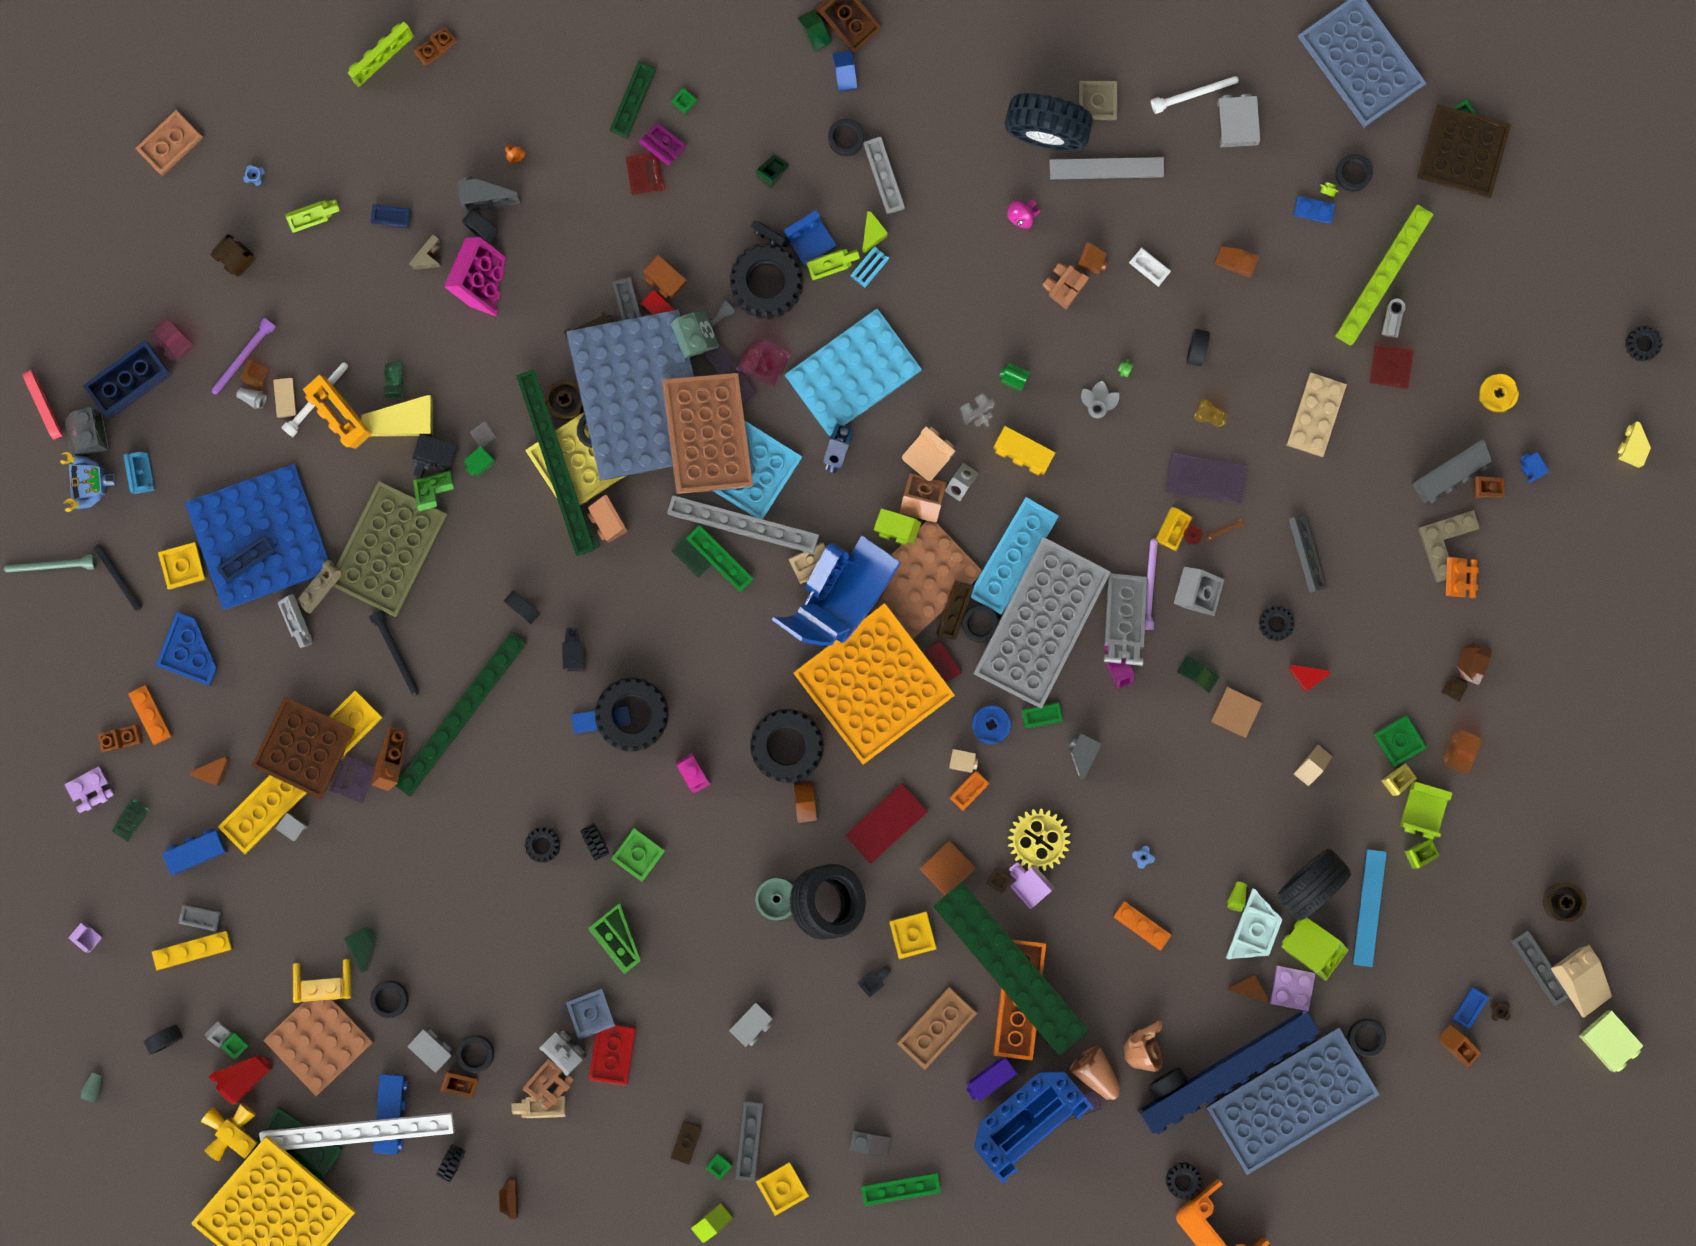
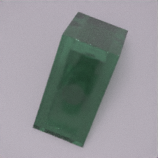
[344,927,376,973]

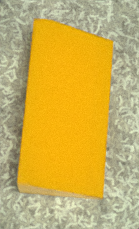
[1156,507,1192,551]

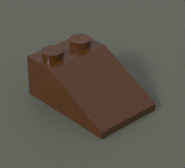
[814,0,882,53]

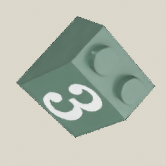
[671,311,720,359]

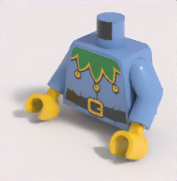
[60,452,116,512]

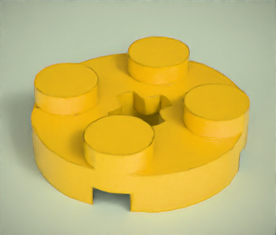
[1479,374,1519,412]

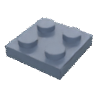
[566,989,616,1040]

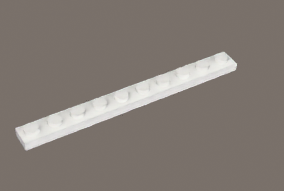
[259,1113,455,1150]

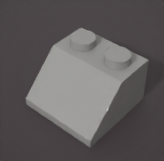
[1174,567,1224,616]

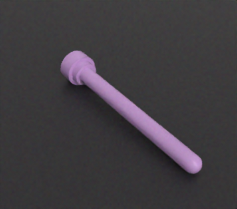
[1145,538,1158,630]

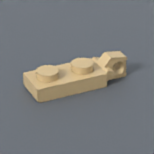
[511,1096,566,1118]

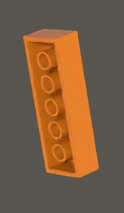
[993,939,1046,1060]

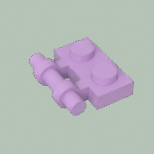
[64,766,114,813]

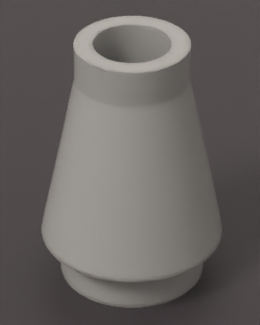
[237,387,267,409]

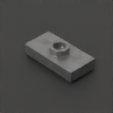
[178,904,222,931]

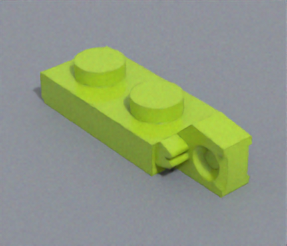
[285,199,340,233]
[806,249,860,280]

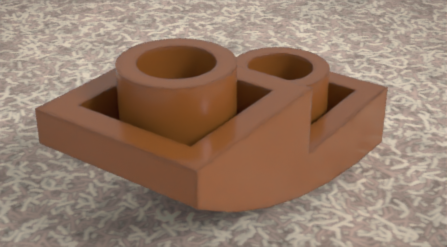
[414,27,457,67]
[97,724,143,753]

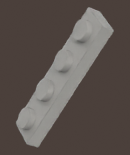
[863,137,905,215]

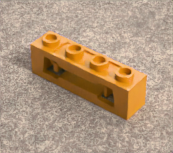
[303,375,372,449]

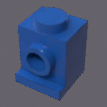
[1521,452,1549,483]

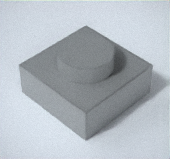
[204,1021,233,1048]

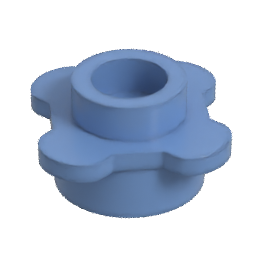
[243,165,265,186]
[1132,846,1155,869]

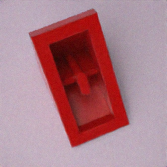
[1289,665,1330,691]

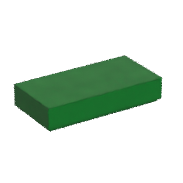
[1021,702,1063,729]

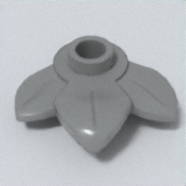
[1081,381,1119,419]

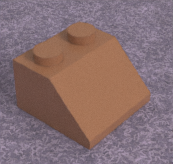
[900,473,947,523]
[587,495,628,543]

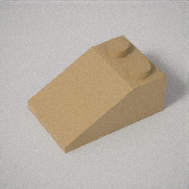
[1551,945,1612,1017]

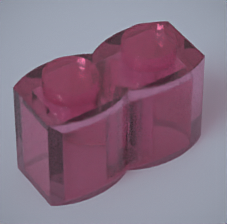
[149,317,194,362]

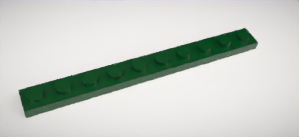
[516,369,595,556]
[395,632,527,797]

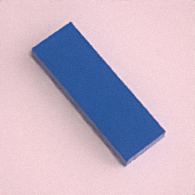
[571,706,631,734]

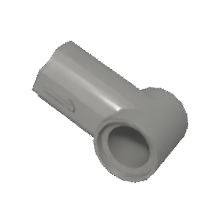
[1381,299,1405,338]

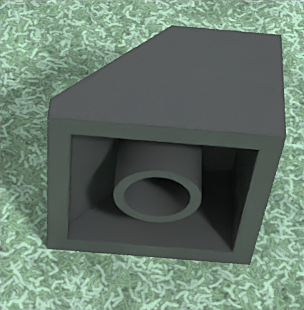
[1069,734,1101,779]

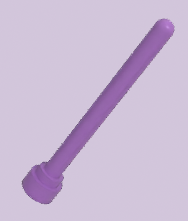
[212,317,276,394]

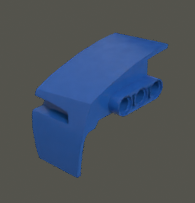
[772,536,901,646]

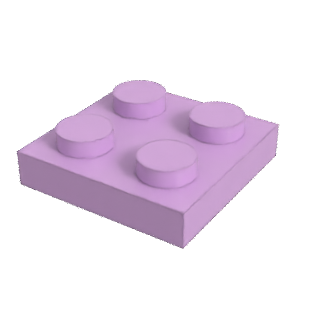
[1269,966,1316,1011]

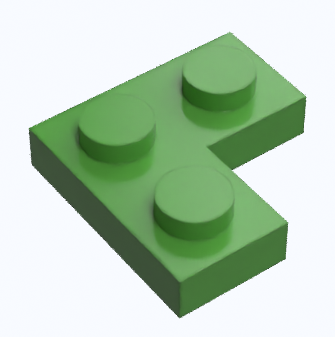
[413,471,454,511]

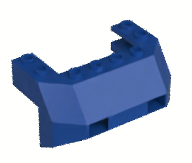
[974,1072,1094,1184]

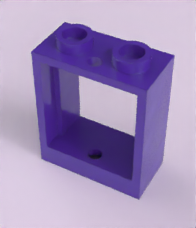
[966,1057,1017,1102]

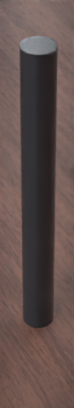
[94,544,142,611]

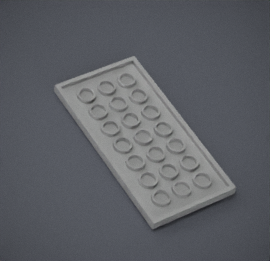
[973,537,1111,709]

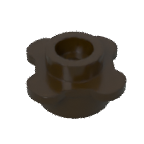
[1491,1001,1511,1021]

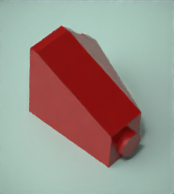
[209,1055,273,1105]

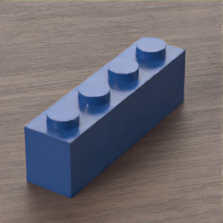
[373,1073,408,1155]

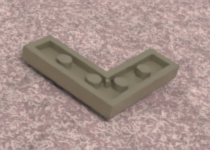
[1418,510,1480,583]

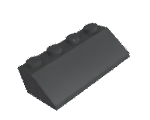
[1412,439,1492,504]

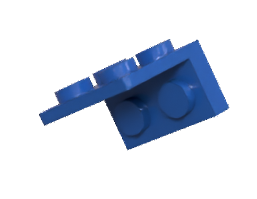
[784,210,836,266]

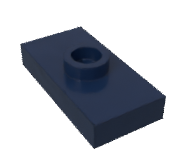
[370,204,411,229]

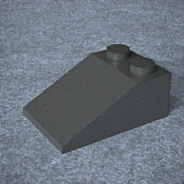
[457,177,521,212]

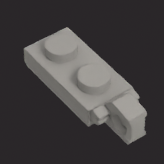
[278,594,313,648]

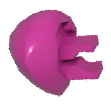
[1007,200,1041,229]

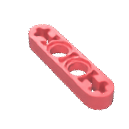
[22,369,63,440]

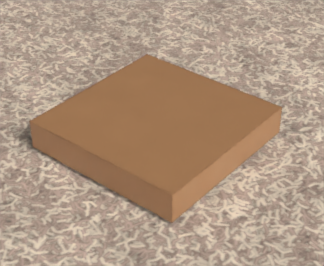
[1210,687,1262,738]

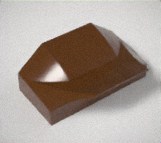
[1456,643,1492,685]
[499,1178,518,1219]

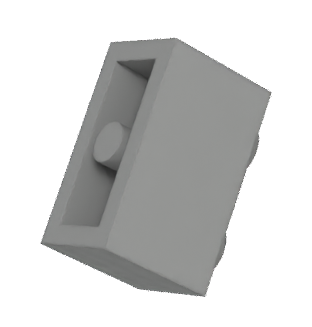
[729,1002,773,1047]
[407,1028,454,1073]

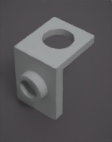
[945,463,979,501]

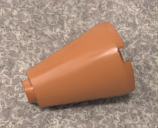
[1070,1046,1121,1100]

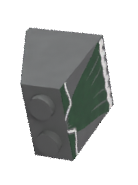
[64,407,109,456]

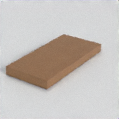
[897,987,978,1070]

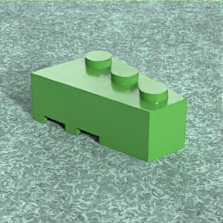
[588,903,641,974]

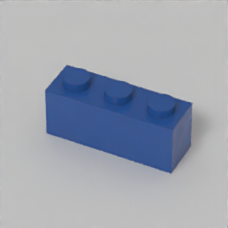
[162,829,228,875]

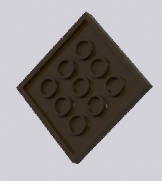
[1417,104,1511,198]

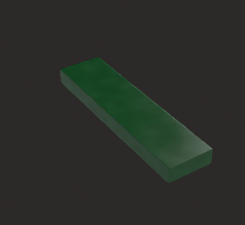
[610,61,656,139]

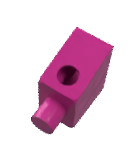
[676,753,710,794]

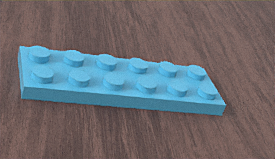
[970,497,1059,615]

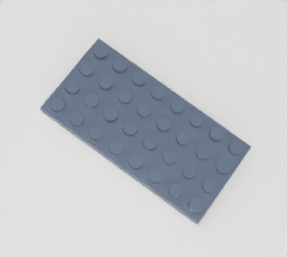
[1206,1027,1380,1175]

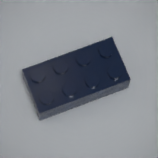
[83,341,172,419]

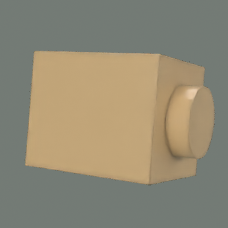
[949,749,979,773]

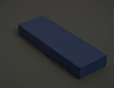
[216,535,276,584]

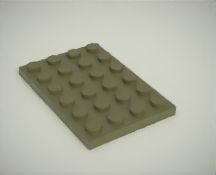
[333,481,448,618]

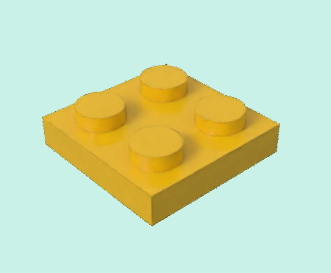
[158,542,206,590]
[889,912,936,959]
[756,1162,809,1216]

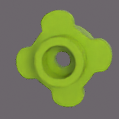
[1320,182,1339,197]

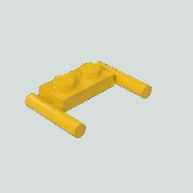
[293,959,351,1003]

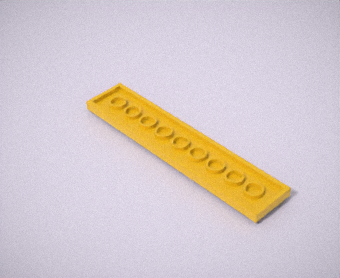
[218,691,383,854]

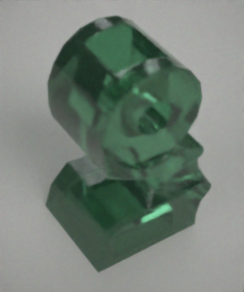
[383,361,404,398]

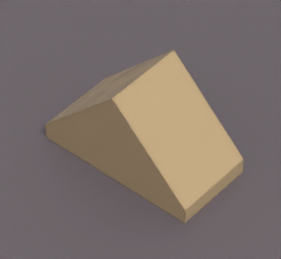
[1294,745,1333,786]

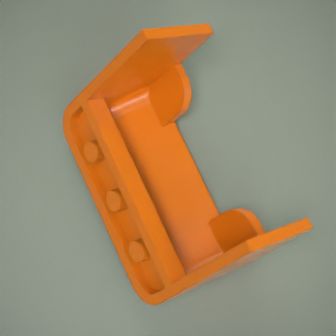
[1176,1179,1270,1246]

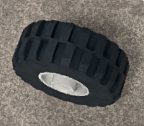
[1004,93,1093,152]

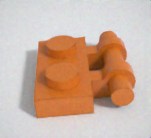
[1446,557,1479,598]

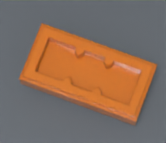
[950,771,990,811]

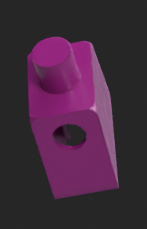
[1103,646,1135,690]

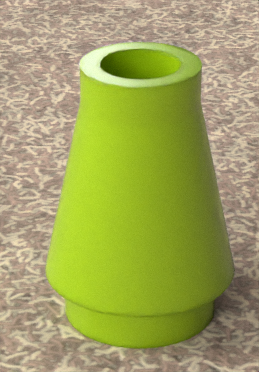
[1227,882,1247,912]

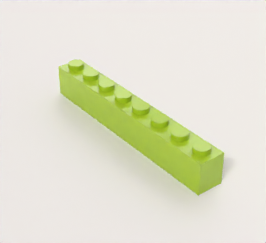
[1335,204,1434,346]

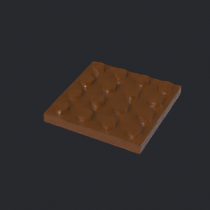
[251,697,355,799]

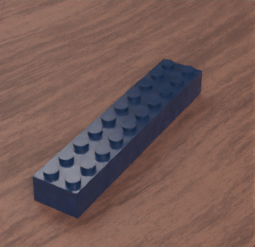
[1137,1010,1320,1135]

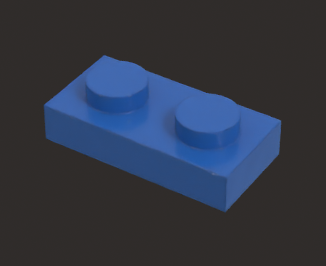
[1293,196,1335,224]

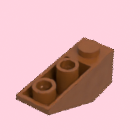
[371,726,408,791]

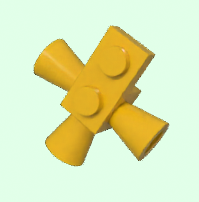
[201,1103,258,1162]

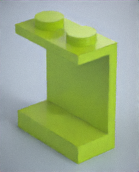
[1400,782,1452,840]

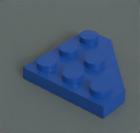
[155,612,218,686]

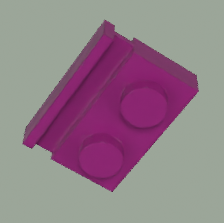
[639,123,687,166]

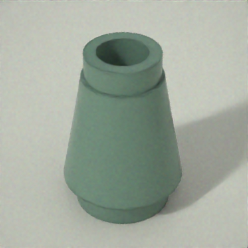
[80,1073,102,1103]

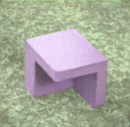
[69,923,102,953]

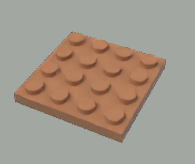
[263,999,374,1097]

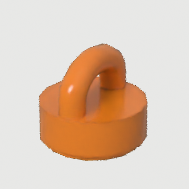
[505,145,525,164]

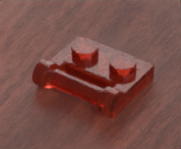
[626,153,665,195]

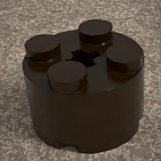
[210,233,256,277]
[545,380,584,421]
[1543,883,1587,922]

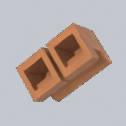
[1043,263,1089,310]

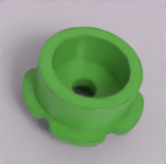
[1118,359,1134,378]

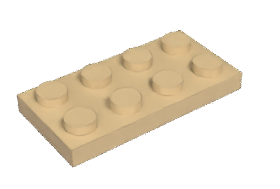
[1286,373,1347,457]

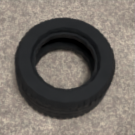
[1277,849,1351,920]
[790,864,866,940]

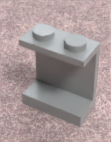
[1217,94,1260,147]

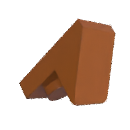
[1474,476,1505,499]

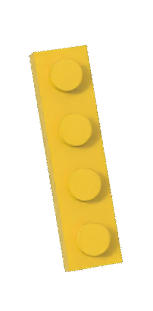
[152,931,232,971]

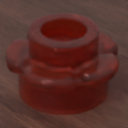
[1183,526,1202,544]

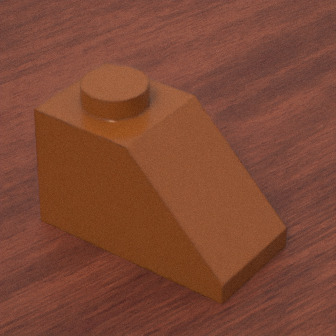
[1077,242,1108,275]
[1214,246,1259,278]
[1438,1025,1481,1068]

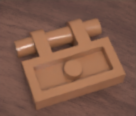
[523,1059,573,1110]

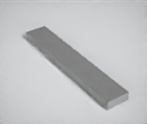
[1049,157,1164,180]

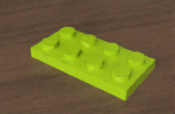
[348,22,414,87]

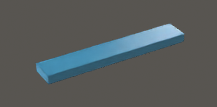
[1352,849,1387,967]

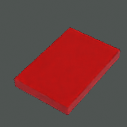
[588,1024,636,1086]

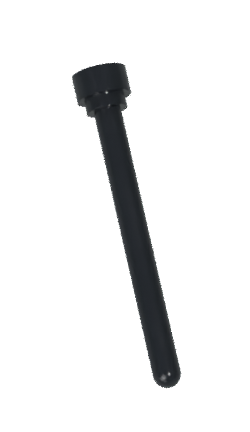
[369,610,419,696]

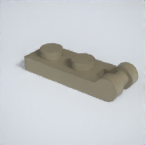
[296,560,341,614]

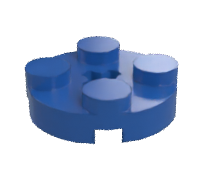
[972,706,1011,744]

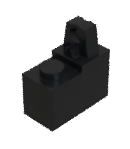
[412,434,459,478]
[562,628,585,672]

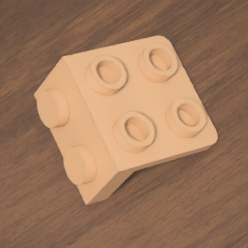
[902,427,955,481]

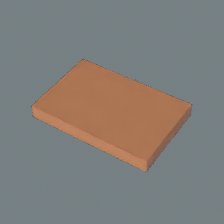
[135,110,204,176]

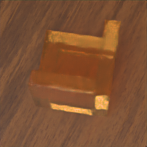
[239,359,269,390]

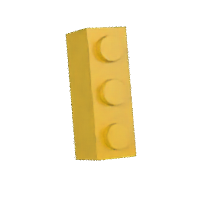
[993,426,1055,476]

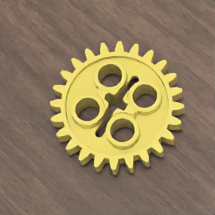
[1008,809,1070,871]

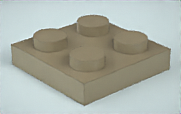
[1079,81,1117,120]

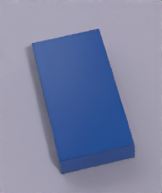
[1452,987,1489,1030]

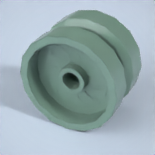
[755,878,793,921]

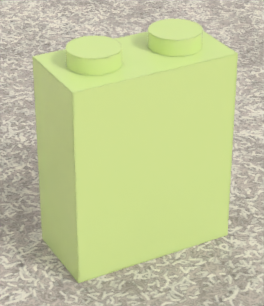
[1579,1010,1643,1072]

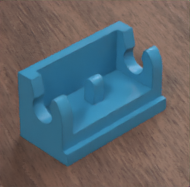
[124,452,155,494]

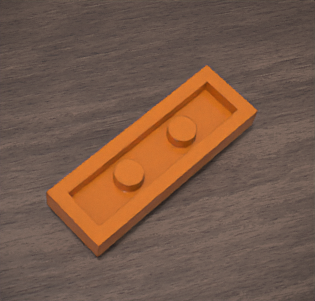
[128,685,172,745]
[1113,901,1172,951]

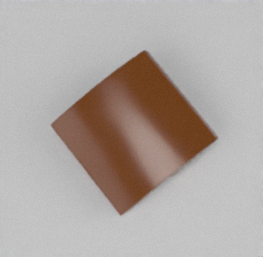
[919,841,976,895]

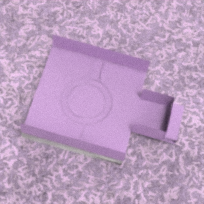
[1009,862,1055,909]

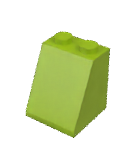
[1282,917,1349,981]

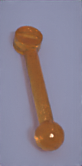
[1206,520,1244,541]

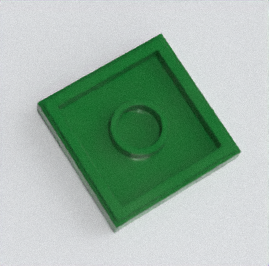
[1373,715,1427,768]

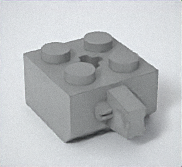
[539,1030,586,1076]

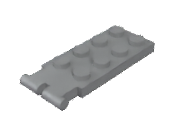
[1104,573,1147,666]

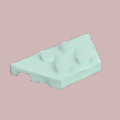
[1226,889,1283,959]

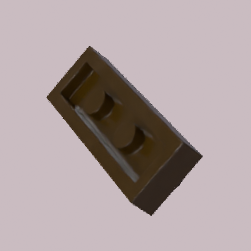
[936,580,974,640]

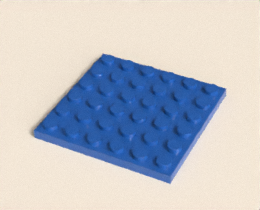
[185,464,329,610]

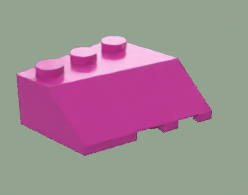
[443,237,506,316]

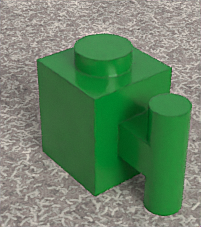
[999,363,1030,392]

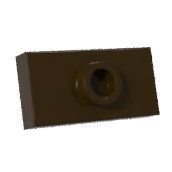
[671,1121,702,1165]

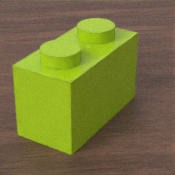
[874,508,921,545]

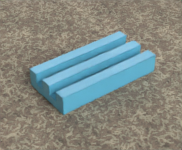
[851,246,889,288]

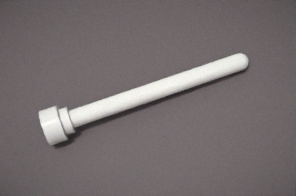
[1151,76,1239,114]
[281,362,348,437]

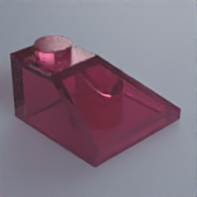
[736,338,791,388]

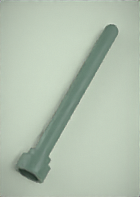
[4,554,97,573]

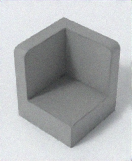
[275,813,308,841]

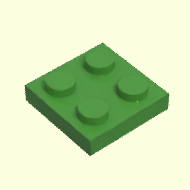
[611,828,665,882]

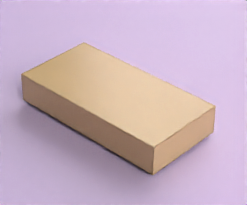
[273,378,297,418]

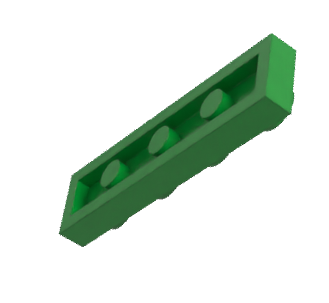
[686,525,754,593]
[861,1173,941,1206]

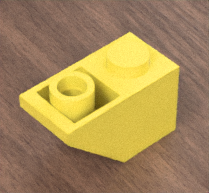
[1618,422,1651,468]

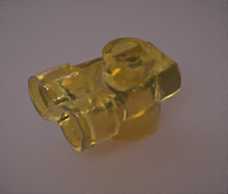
[1194,399,1227,427]

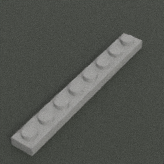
[667,495,819,554]

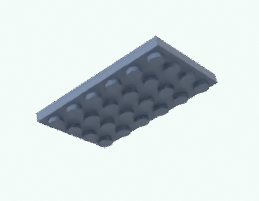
[1298,0,1426,128]

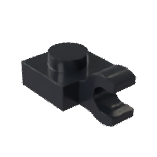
[857,965,891,997]

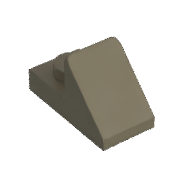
[409,235,441,270]

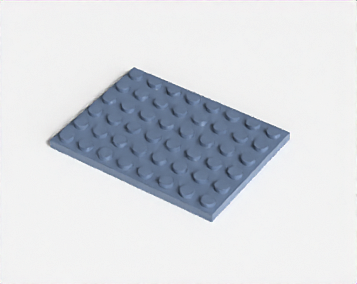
[566,310,694,481]

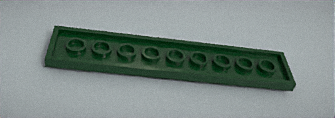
[933,881,1089,1056]

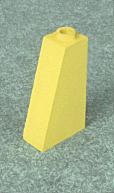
[361,395,433,436]

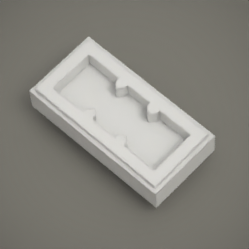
[1129,247,1171,287]

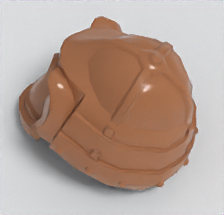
[1124,1020,1163,1072]

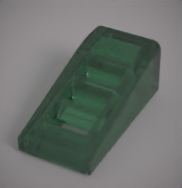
[112,799,150,842]

